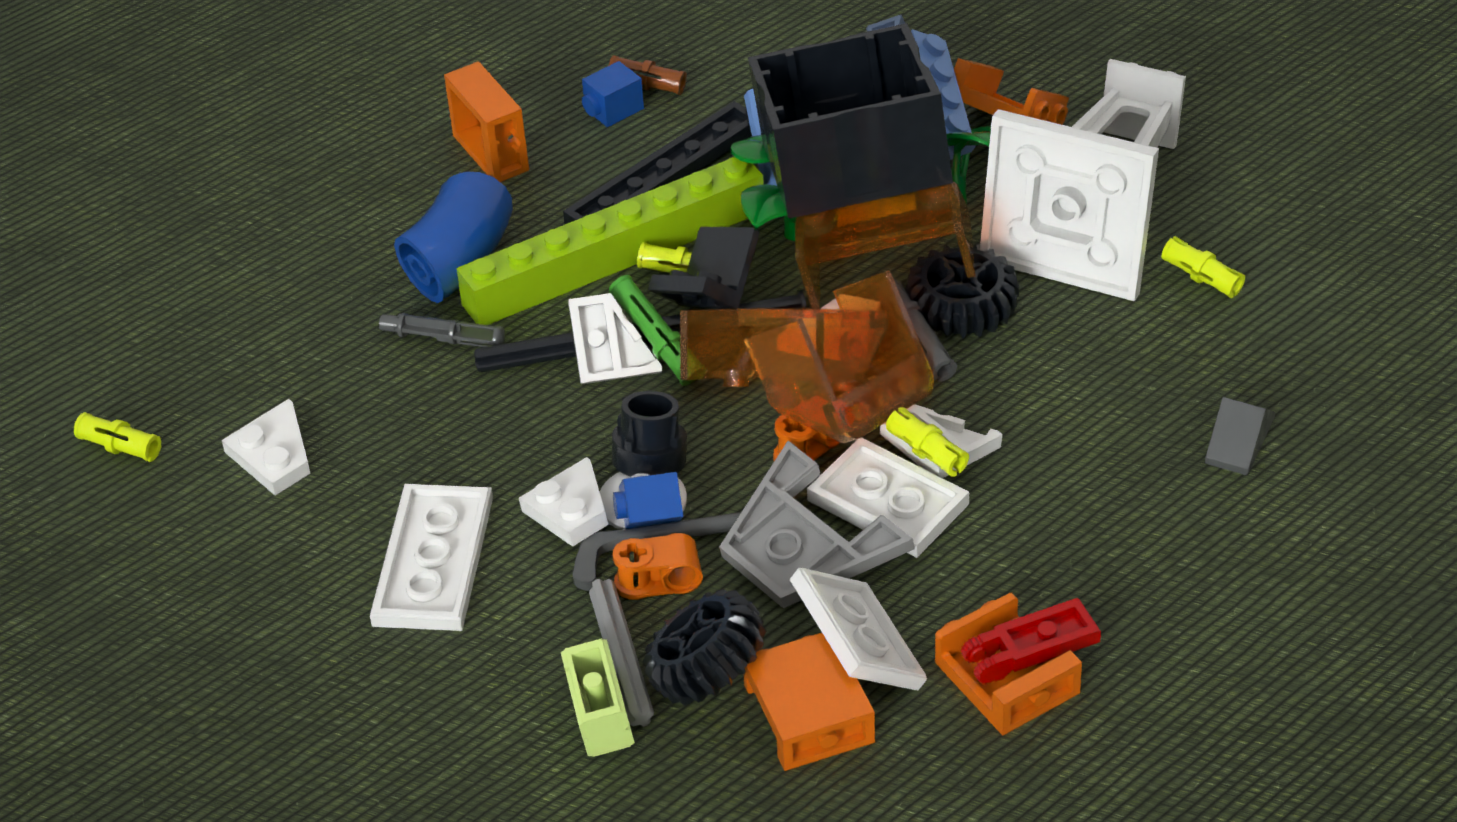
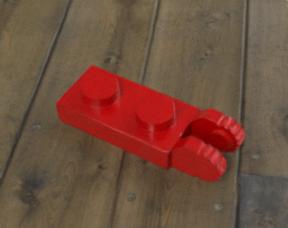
[960,598,1101,685]

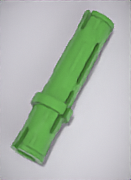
[609,275,704,386]

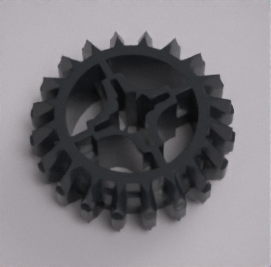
[906,243,1019,339]
[642,589,767,706]

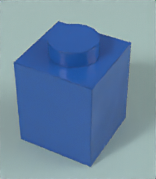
[582,61,644,127]
[613,472,683,529]

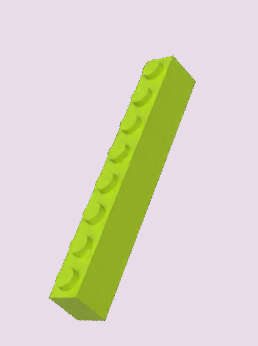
[456,157,764,325]

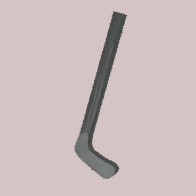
[573,512,741,591]

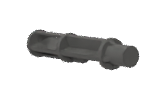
[379,313,505,347]

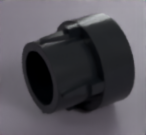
[612,391,687,477]

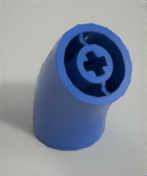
[394,172,513,303]

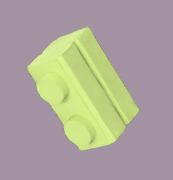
[561,638,635,757]

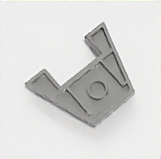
[719,441,914,608]

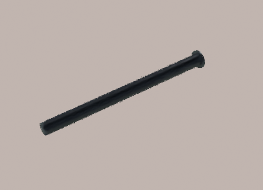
[474,289,808,372]

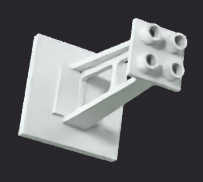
[980,59,1186,301]

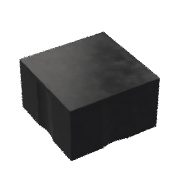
[748,23,953,219]

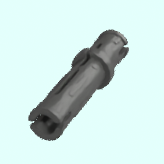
[878,280,957,382]

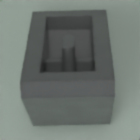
[1205,397,1275,476]

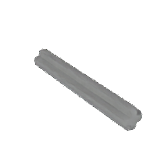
[589,579,654,727]

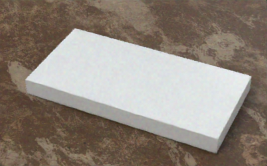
[370,484,493,631]

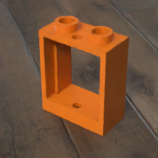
[444,61,529,182]

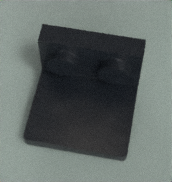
[648,227,760,310]

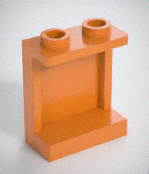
[954,58,1069,125]
[935,593,1082,736]
[743,633,875,771]

